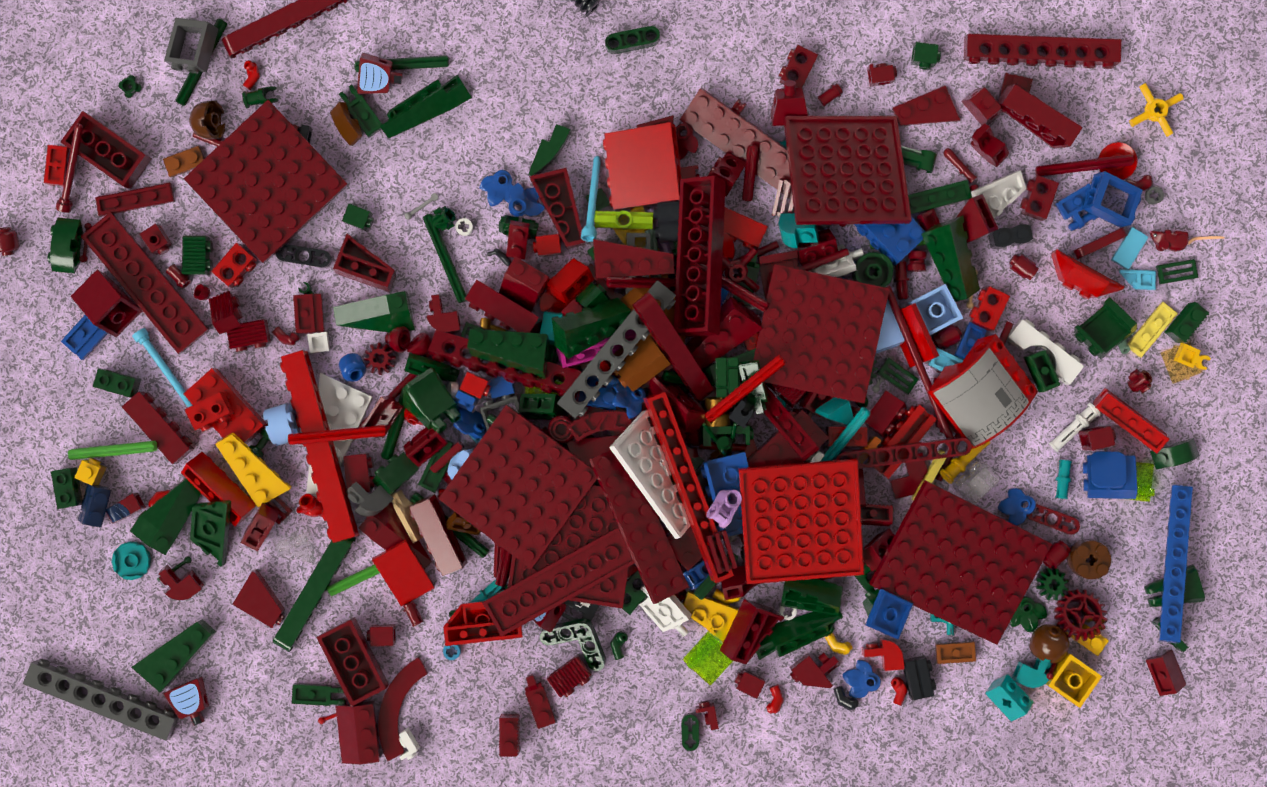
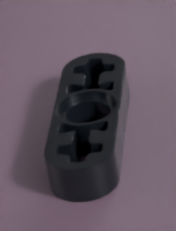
[276,244,332,268]

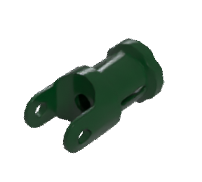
[242,86,278,109]

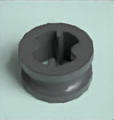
[1145,187,1164,205]

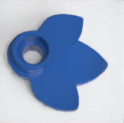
[479,170,514,206]
[509,183,545,217]
[612,382,646,419]
[453,408,487,439]
[997,488,1036,526]
[843,660,881,698]

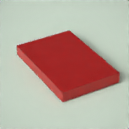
[895,303,939,368]
[372,539,435,607]

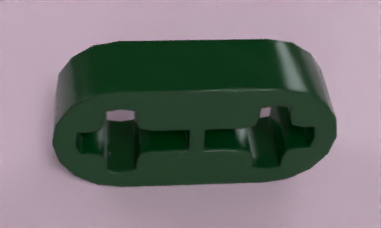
[681,713,699,751]

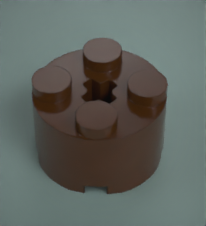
[1067,539,1111,580]

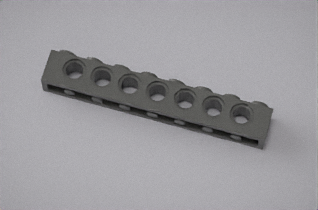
[557,280,676,418]
[23,659,179,741]

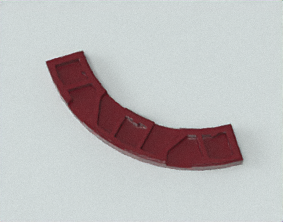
[566,410,661,446]
[378,657,428,762]

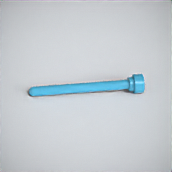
[581,156,601,242]
[132,328,193,407]

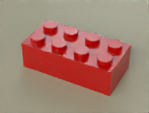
[183,368,268,445]

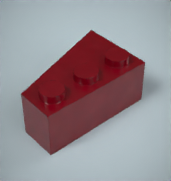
[333,233,397,293]
[720,599,785,664]

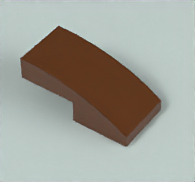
[330,102,362,146]

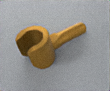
[480,318,506,331]

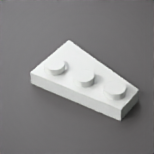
[971,170,1027,218]

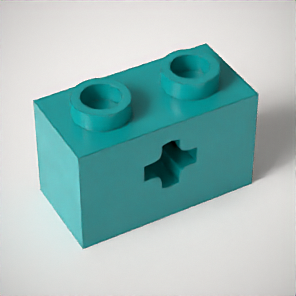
[985,674,1034,722]

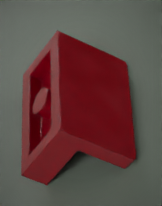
[1146,650,1186,696]

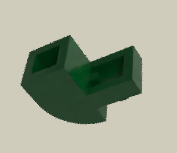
[1150,438,1200,470]

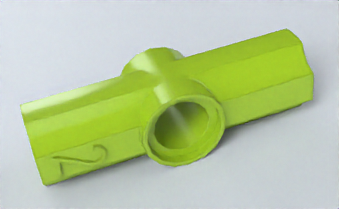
[595,211,653,230]

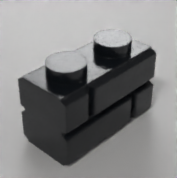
[903,656,937,700]

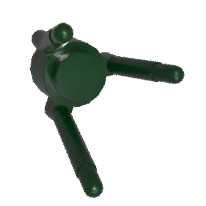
[702,422,737,456]

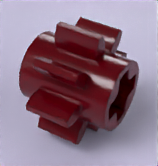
[1127,369,1152,394]

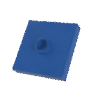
[865,589,913,640]

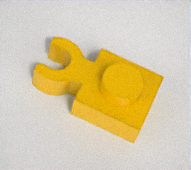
[1173,343,1211,370]

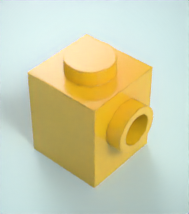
[75,458,107,486]

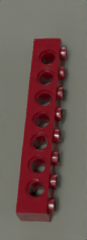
[964,34,1122,69]
[428,330,582,398]

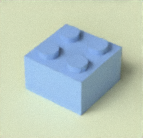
[907,284,963,335]

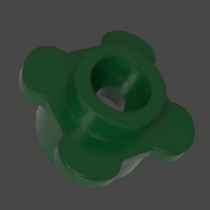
[118,75,142,98]

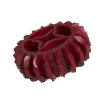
[1054,589,1108,641]

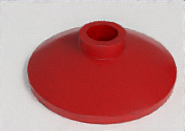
[1098,142,1138,180]

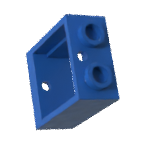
[1083,171,1143,228]

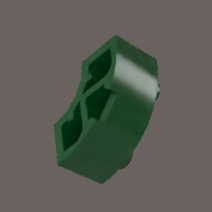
[47,217,83,274]
[575,282,609,308]

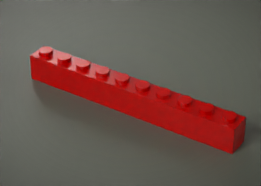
[280,350,360,543]
[643,391,734,583]

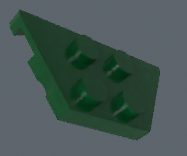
[190,500,231,567]

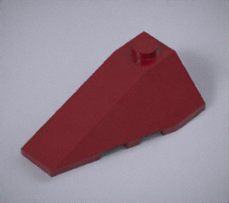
[358,502,432,569]

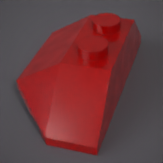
[1051,249,1125,299]
[443,601,523,646]

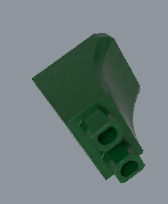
[403,367,461,434]

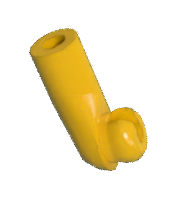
[712,588,741,604]
[825,632,852,655]

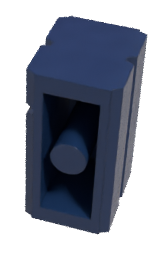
[78,484,112,527]

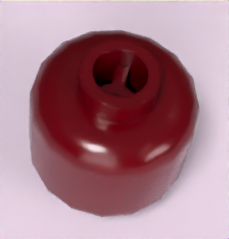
[0,227,20,256]

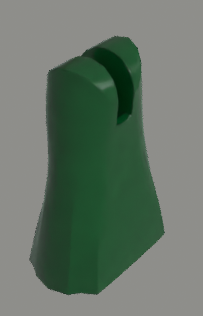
[1144,564,1205,607]

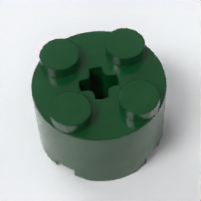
[852,252,893,288]

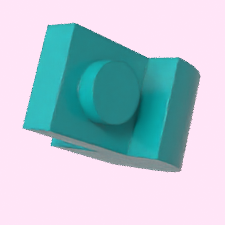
[778,213,819,248]
[1012,658,1051,688]

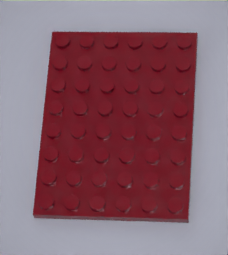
[869,480,1052,645]

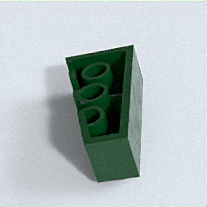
[921,216,980,302]
[552,298,631,359]
[467,329,550,379]
[131,619,216,693]

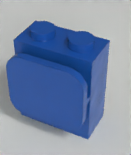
[1083,452,1137,499]

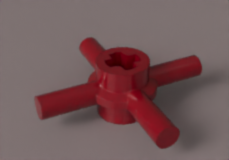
[722,247,760,293]

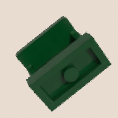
[1074,297,1137,359]
[701,421,754,446]

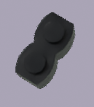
[653,201,679,243]
[988,224,1033,249]

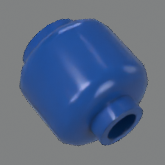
[339,353,366,382]

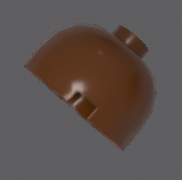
[189,101,225,139]
[1029,624,1070,663]

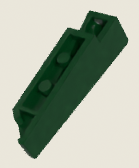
[380,74,472,138]
[756,610,843,660]

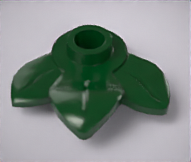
[1010,597,1047,633]

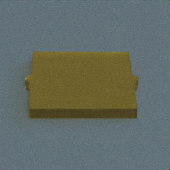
[1160,341,1202,384]

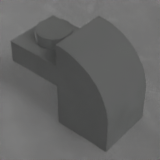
[345,482,394,517]

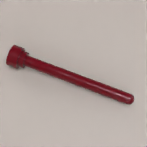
[55,123,83,213]

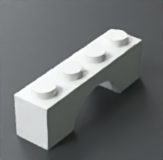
[1007,319,1084,385]

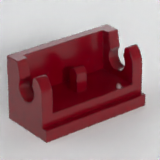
[362,396,404,438]

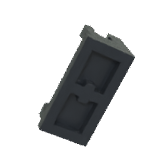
[729,397,754,429]

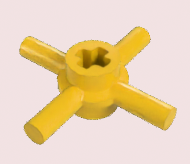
[1129,83,1184,137]

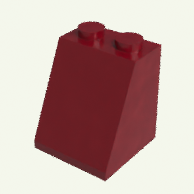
[499,256,550,313]
[70,269,142,338]

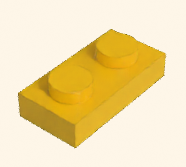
[1066,622,1109,656]

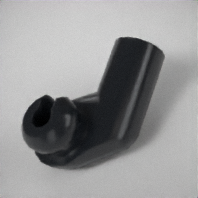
[833,686,859,710]

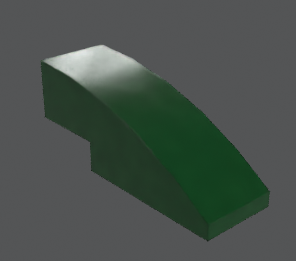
[528,124,571,176]

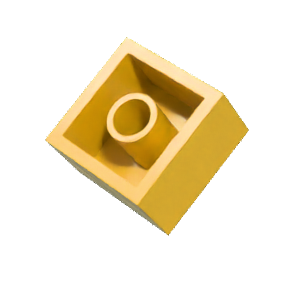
[1046,653,1102,708]

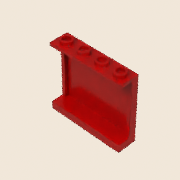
[603,122,682,211]

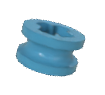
[443,645,461,660]

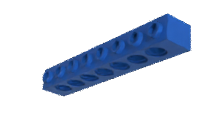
[1159,485,1193,644]

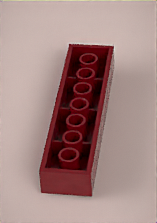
[674,175,726,337]

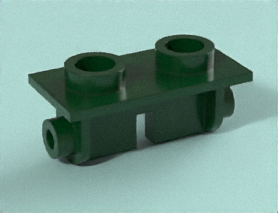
[499,215,539,240]

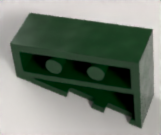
[781,579,843,616]

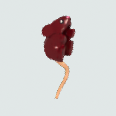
[1150,230,1225,252]

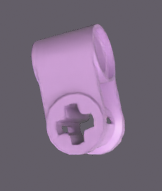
[706,490,742,528]

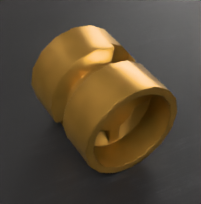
[705,397,730,427]

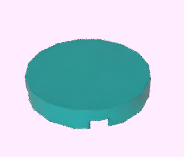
[112,542,151,580]

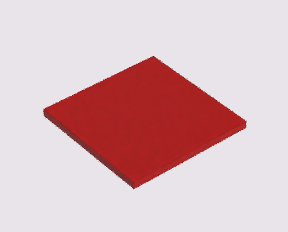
[738,459,864,584]

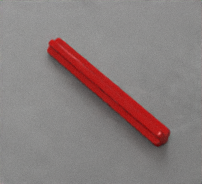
[705,355,785,423]
[288,425,386,445]

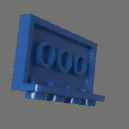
[854,217,925,266]
[700,451,749,539]

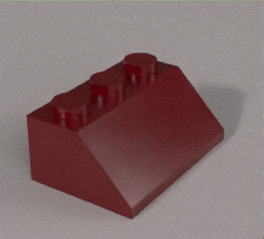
[649,375,706,433]
[335,701,381,765]

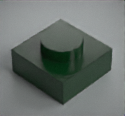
[585,188,610,211]

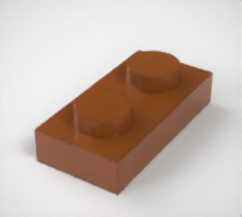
[163,146,204,178]
[935,641,976,664]

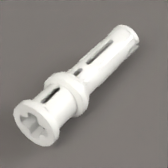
[1049,402,1102,452]

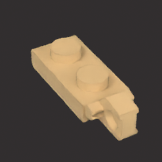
[391,490,424,543]

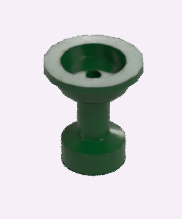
[249,429,271,460]

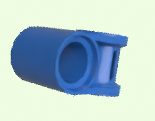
[683,560,709,591]

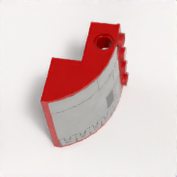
[928,334,1038,449]

